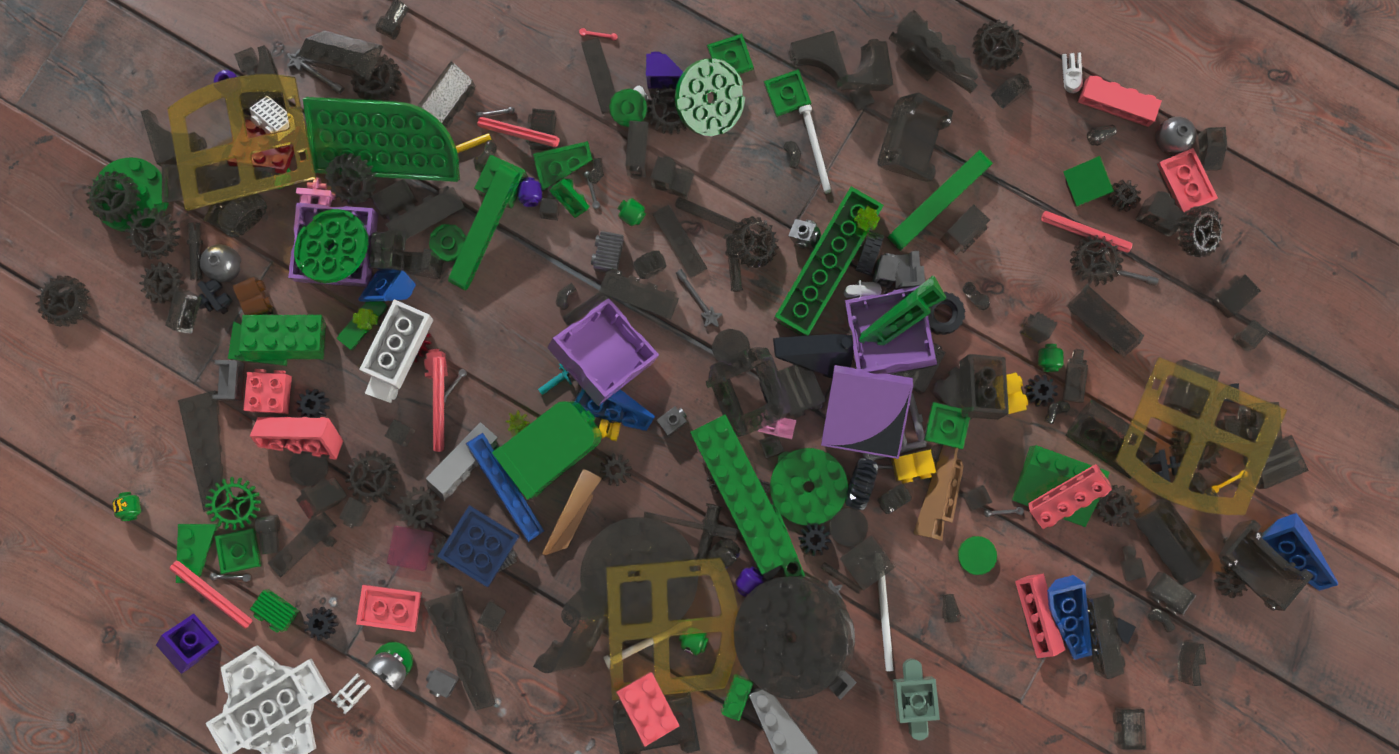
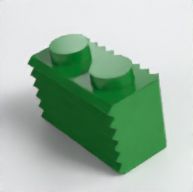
[250,589,300,633]
[721,674,753,721]

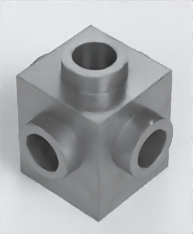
[788,219,821,249]

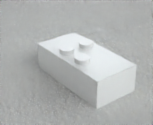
[359,299,433,389]

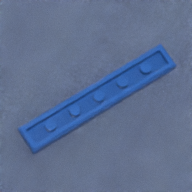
[465,433,544,542]

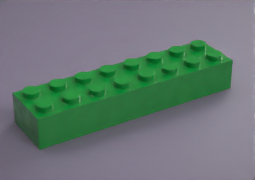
[773,186,884,336]
[690,414,798,574]

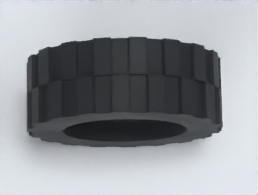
[856,231,884,275]
[928,291,966,335]

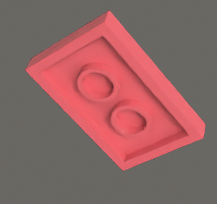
[1157,148,1218,215]
[356,585,422,632]
[616,672,679,747]

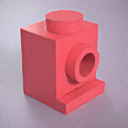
[424,349,448,379]

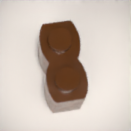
[233,277,274,315]

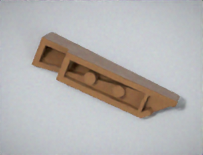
[914,445,964,541]
[542,469,602,556]

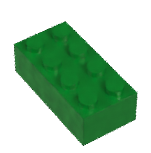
[239,315,326,360]

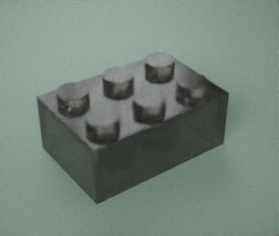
[959,354,1009,420]

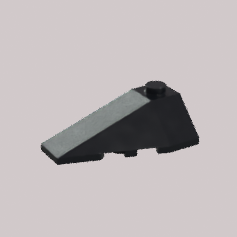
[773,334,854,378]

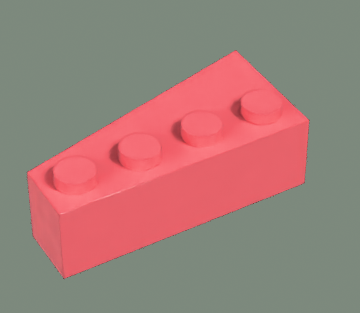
[250,416,343,460]

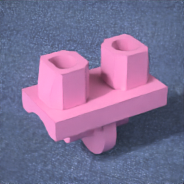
[296,177,336,207]
[758,413,796,440]

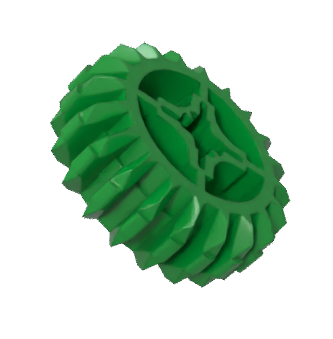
[205,477,261,530]

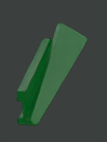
[859,275,946,345]

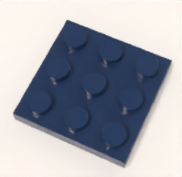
[437,505,520,587]

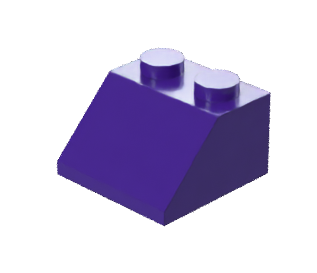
[646,51,683,89]
[156,614,219,674]

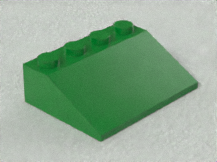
[1012,445,1110,527]

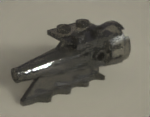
[889,10,978,94]

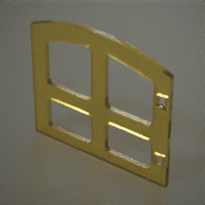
[167,74,316,211]
[1115,357,1287,515]
[606,558,739,700]

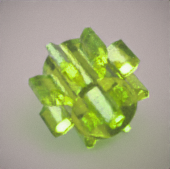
[854,206,880,232]
[353,308,378,330]
[505,410,530,434]

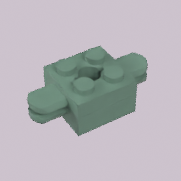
[892,658,940,740]

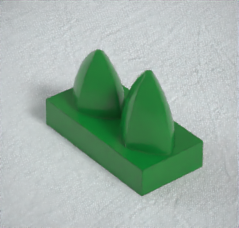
[549,178,590,218]

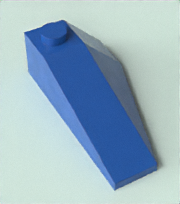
[574,387,655,431]
[1258,513,1338,591]
[1047,575,1092,660]

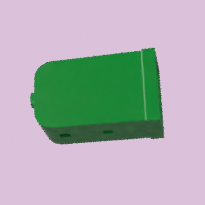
[492,401,602,500]

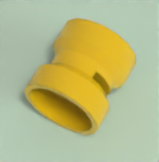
[599,419,621,441]

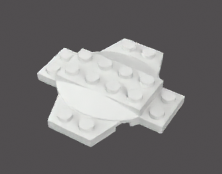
[206,646,331,754]

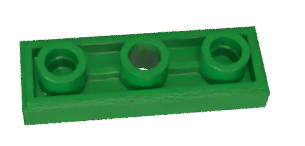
[336,301,389,351]

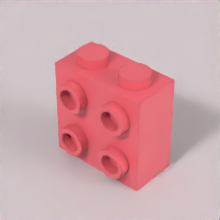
[244,369,292,414]

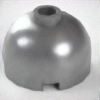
[1155,116,1197,156]
[200,244,241,282]
[366,652,406,690]

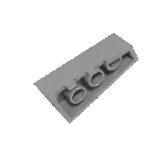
[426,422,498,502]
[749,684,818,754]

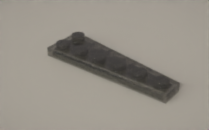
[162,164,275,203]
[178,390,225,512]
[424,590,496,711]

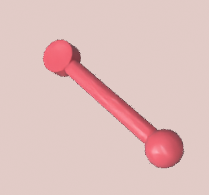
[579,28,618,41]

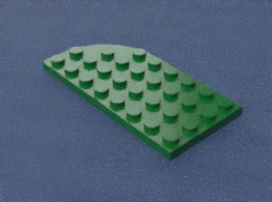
[303,97,460,182]

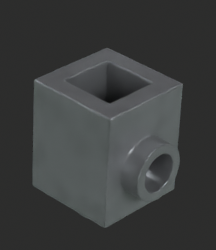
[657,406,688,436]
[426,667,459,698]

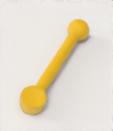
[1210,470,1248,493]

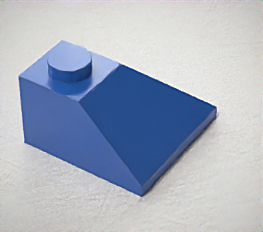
[358,269,416,302]

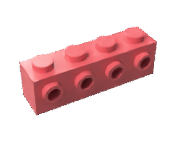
[1078,76,1162,127]
[1028,464,1112,529]
[1015,573,1065,658]

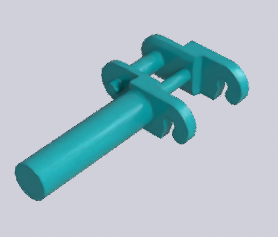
[538,363,573,395]

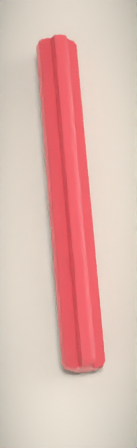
[477,117,560,147]
[1041,211,1132,253]
[433,357,444,452]
[169,561,253,629]

